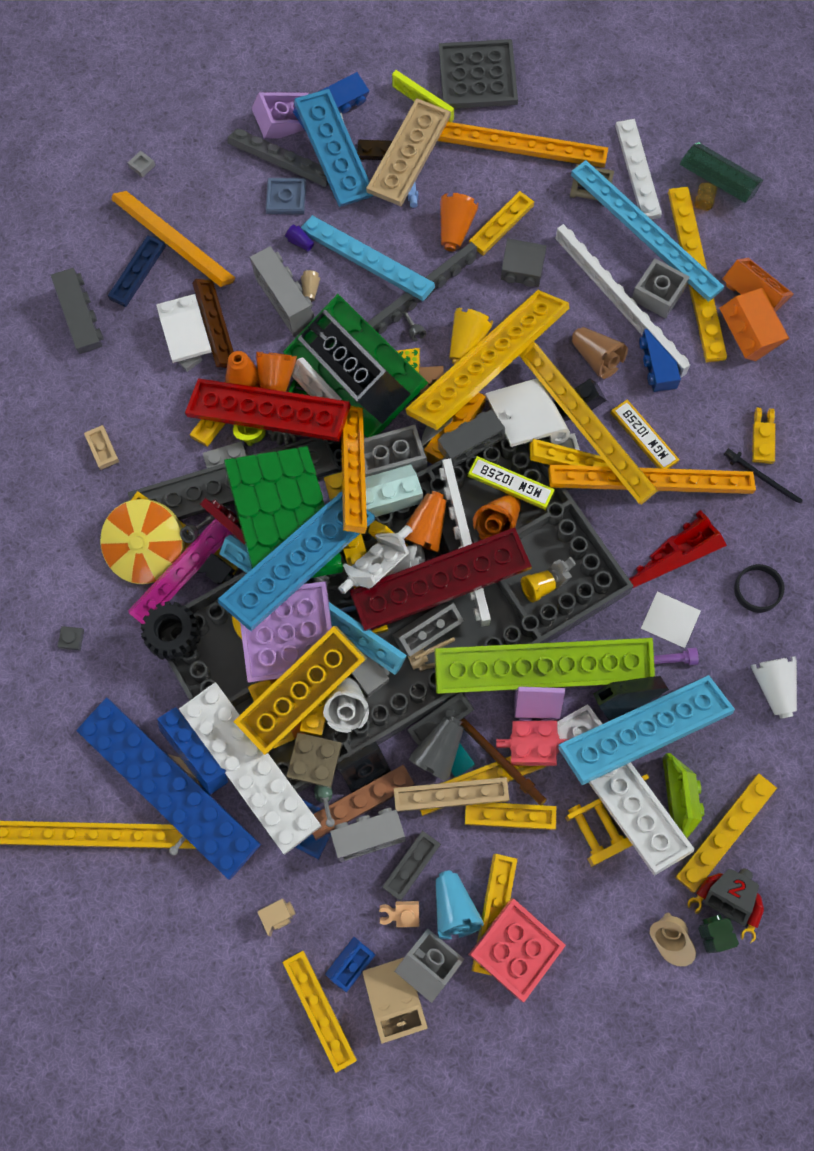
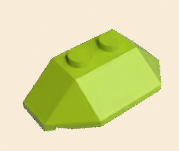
[662,753,704,838]

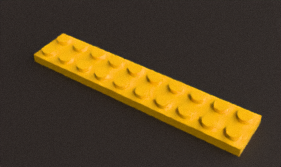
[405,290,570,430]

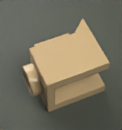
[257,899,296,937]

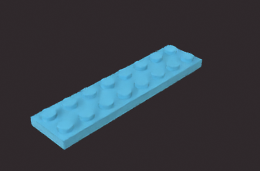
[558,675,735,785]

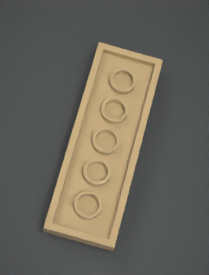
[366,98,451,206]

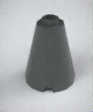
[409,715,464,781]

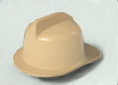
[650,912,696,966]

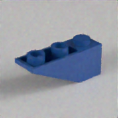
[639,329,681,392]

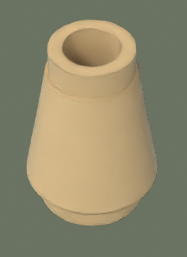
[301,270,320,301]

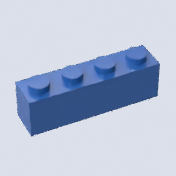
[293,72,369,131]
[157,707,228,795]

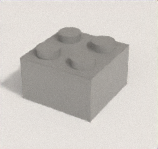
[632,258,690,319]
[394,929,464,1003]

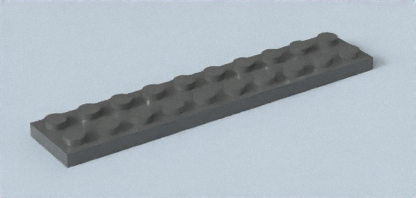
[128,437,338,520]

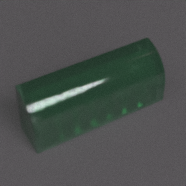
[679,142,763,203]

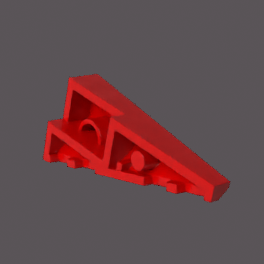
[629,510,727,588]

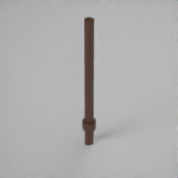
[460,718,547,806]

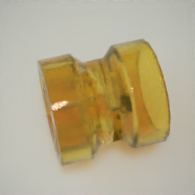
[694,183,717,211]

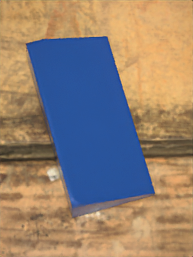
[325,937,376,993]

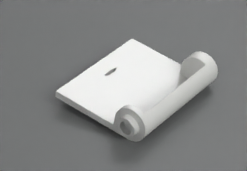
[485,379,570,447]

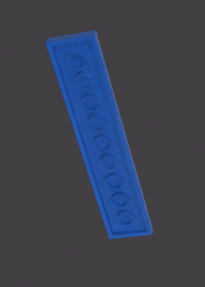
[76,697,262,880]

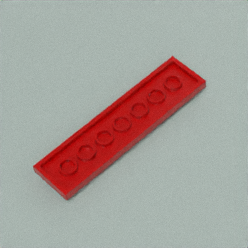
[185,378,351,442]

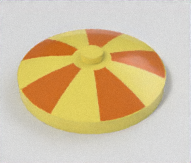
[100,499,185,584]

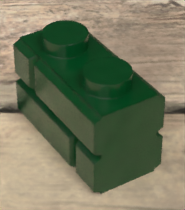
[698,914,739,953]

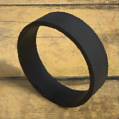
[734,564,785,613]

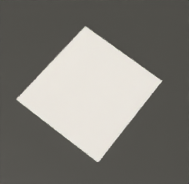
[641,591,701,648]

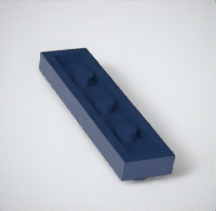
[108,235,166,307]

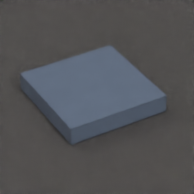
[266,178,306,214]

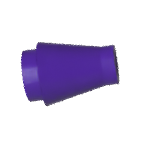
[285,224,315,252]

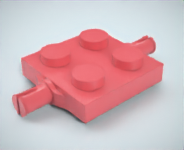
[496,721,569,766]

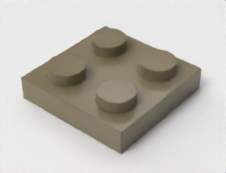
[286,733,342,788]

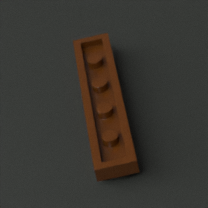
[192,279,234,368]

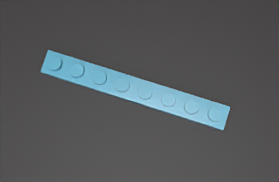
[301,215,435,301]

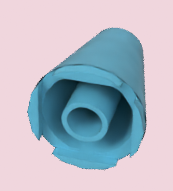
[436,870,484,940]

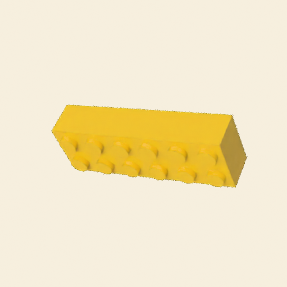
[233,626,367,755]

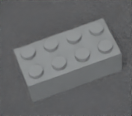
[250,246,315,337]

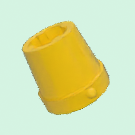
[521,570,556,602]

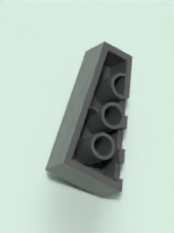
[51,267,104,354]

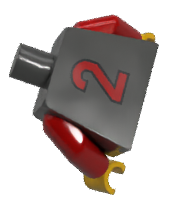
[688,868,764,944]

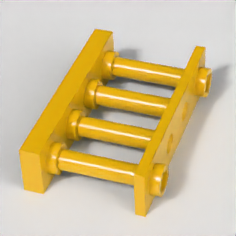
[565,774,649,867]

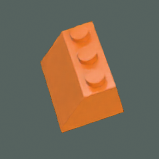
[722,258,794,312]
[719,288,790,361]

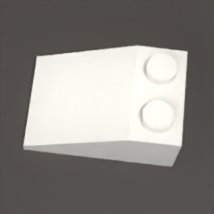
[157,294,212,363]

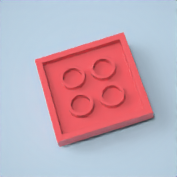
[468,898,566,1002]

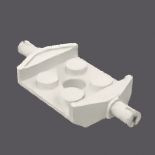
[338,525,412,594]

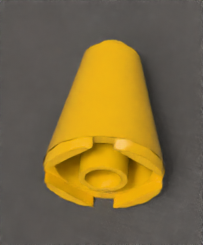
[449,308,493,365]

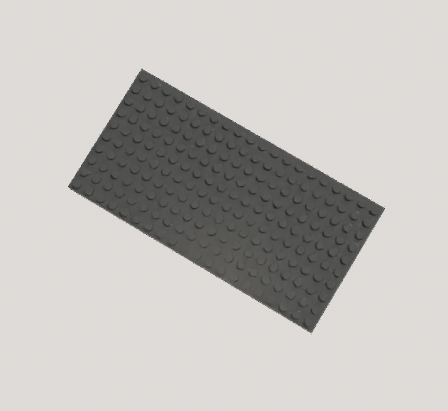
[160,436,633,816]

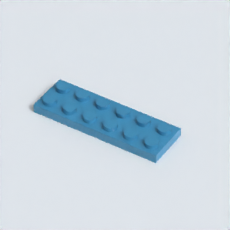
[293,89,374,207]

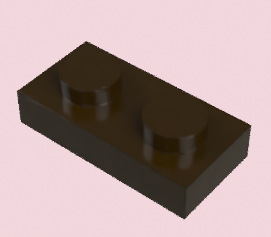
[357,139,392,160]

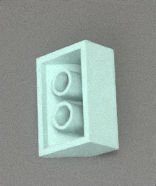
[365,464,423,517]

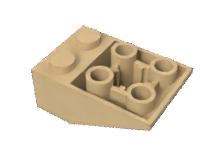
[362,958,428,1044]

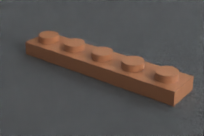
[312,765,414,840]

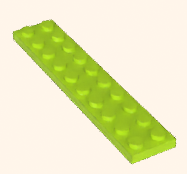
[434,638,655,694]

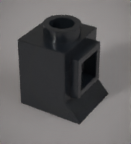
[197,553,235,585]

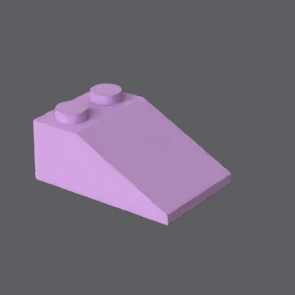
[252,92,308,139]
[514,687,565,721]

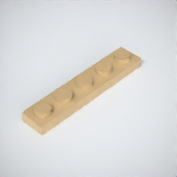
[394,777,509,812]

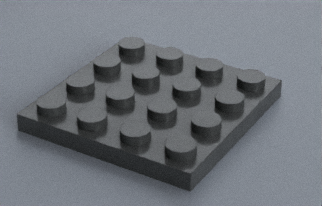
[439,39,518,109]

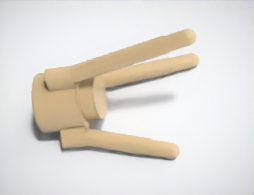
[408,637,455,672]

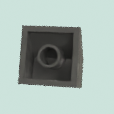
[501,238,547,287]

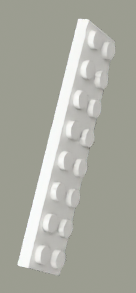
[179,682,322,855]
[557,704,694,876]

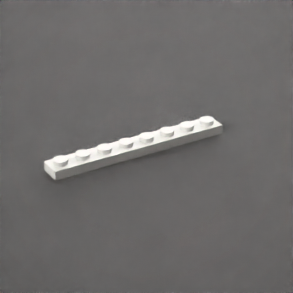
[439,458,491,627]

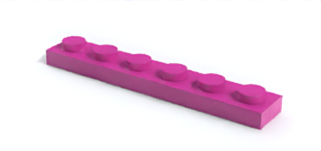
[128,519,232,624]

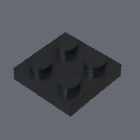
[337,741,391,793]

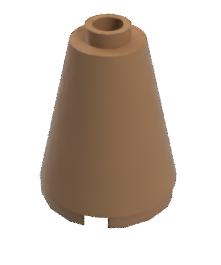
[572,327,628,379]

